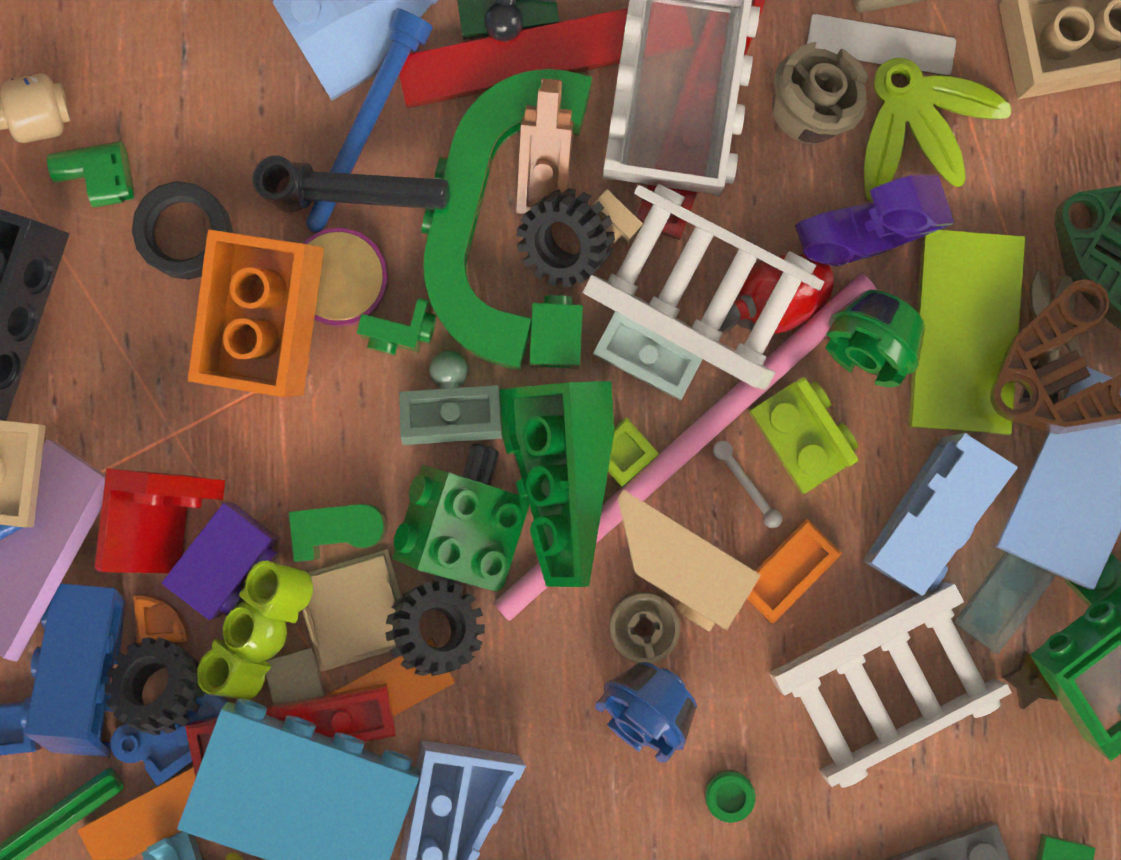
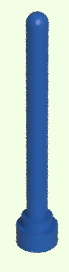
[306,8,433,233]

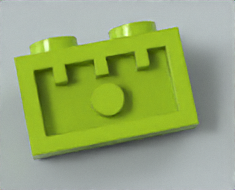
[748,377,859,494]

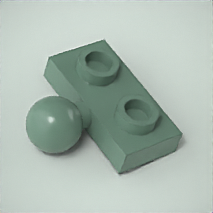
[399,350,502,445]

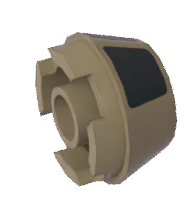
[772,42,868,144]

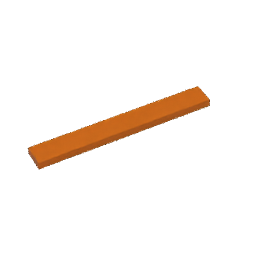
[77,638,456,860]

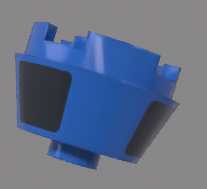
[595,662,697,762]

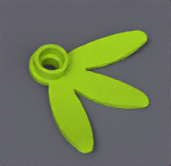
[864,58,1011,201]

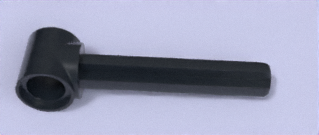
[253,156,450,212]

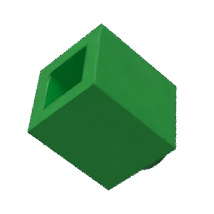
[530,295,583,369]

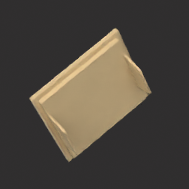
[302,549,402,672]

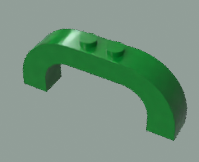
[421,69,592,371]

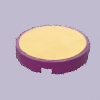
[303,227,389,327]

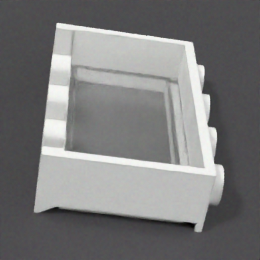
[602,0,760,197]

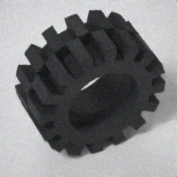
[516,188,615,287]
[386,580,485,676]

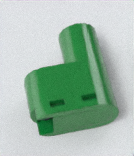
[47,141,134,208]

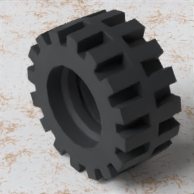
[104,637,204,735]

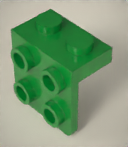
[392,464,529,591]

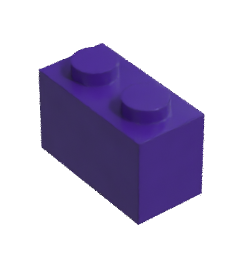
[161,503,280,620]

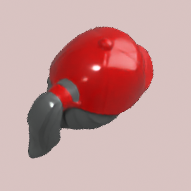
[719,255,834,334]

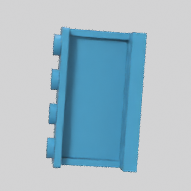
[177,699,419,860]

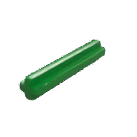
[0,768,124,860]

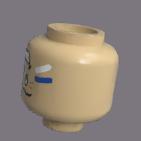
[0,73,71,143]

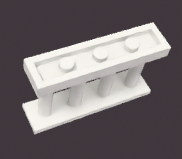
[582,184,825,390]
[769,582,1012,788]

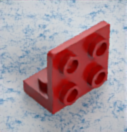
[95,468,225,574]

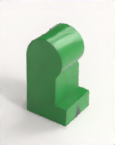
[289,504,388,562]

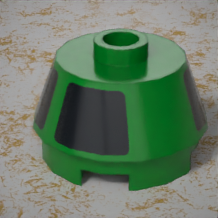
[825,290,925,388]

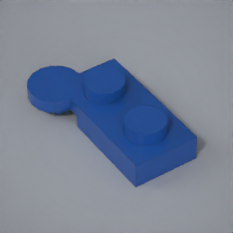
[111,692,227,786]

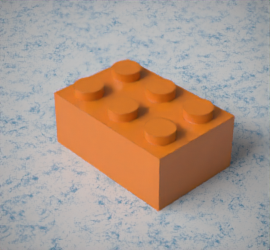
[188,229,324,397]

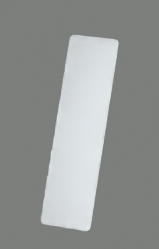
[807,14,956,76]

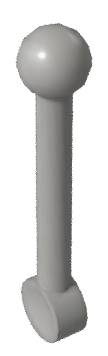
[713,441,782,528]

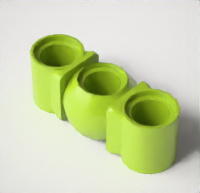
[197,561,313,700]

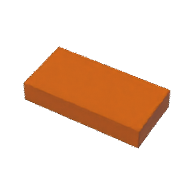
[747,518,843,624]

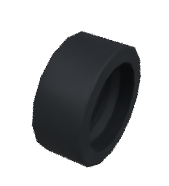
[131,181,233,280]

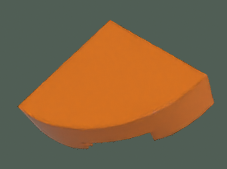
[134,595,191,645]

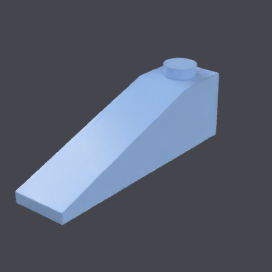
[272,0,438,101]

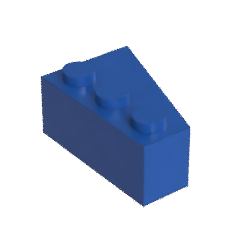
[21,583,126,758]

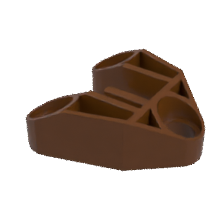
[990,279,1121,434]

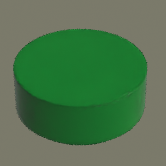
[704,770,756,823]

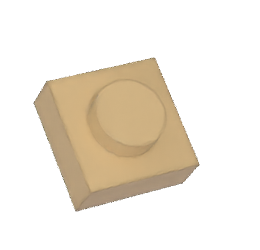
[593,190,643,246]

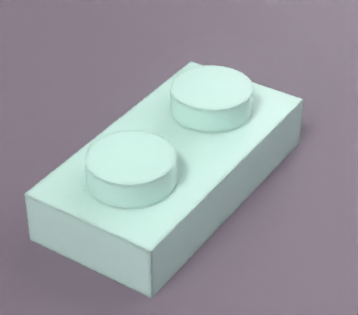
[593,311,703,400]

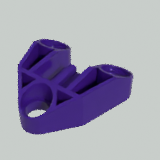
[795,175,954,267]

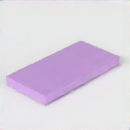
[0,439,105,662]

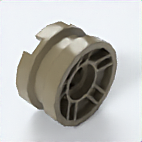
[609,592,680,663]

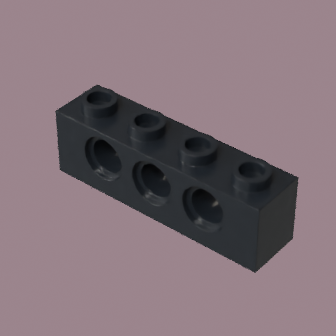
[0,209,70,421]

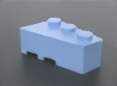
[863,433,1018,596]
[399,740,526,860]

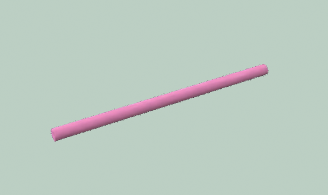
[493,273,877,621]

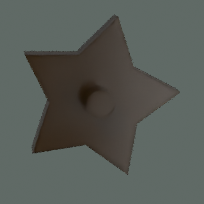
[1001,651,1058,709]

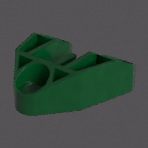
[1054,186,1121,330]

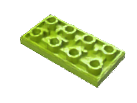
[908,230,1025,435]

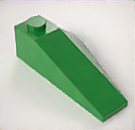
[499,381,615,587]

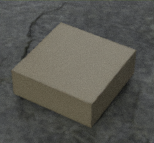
[266,647,326,705]

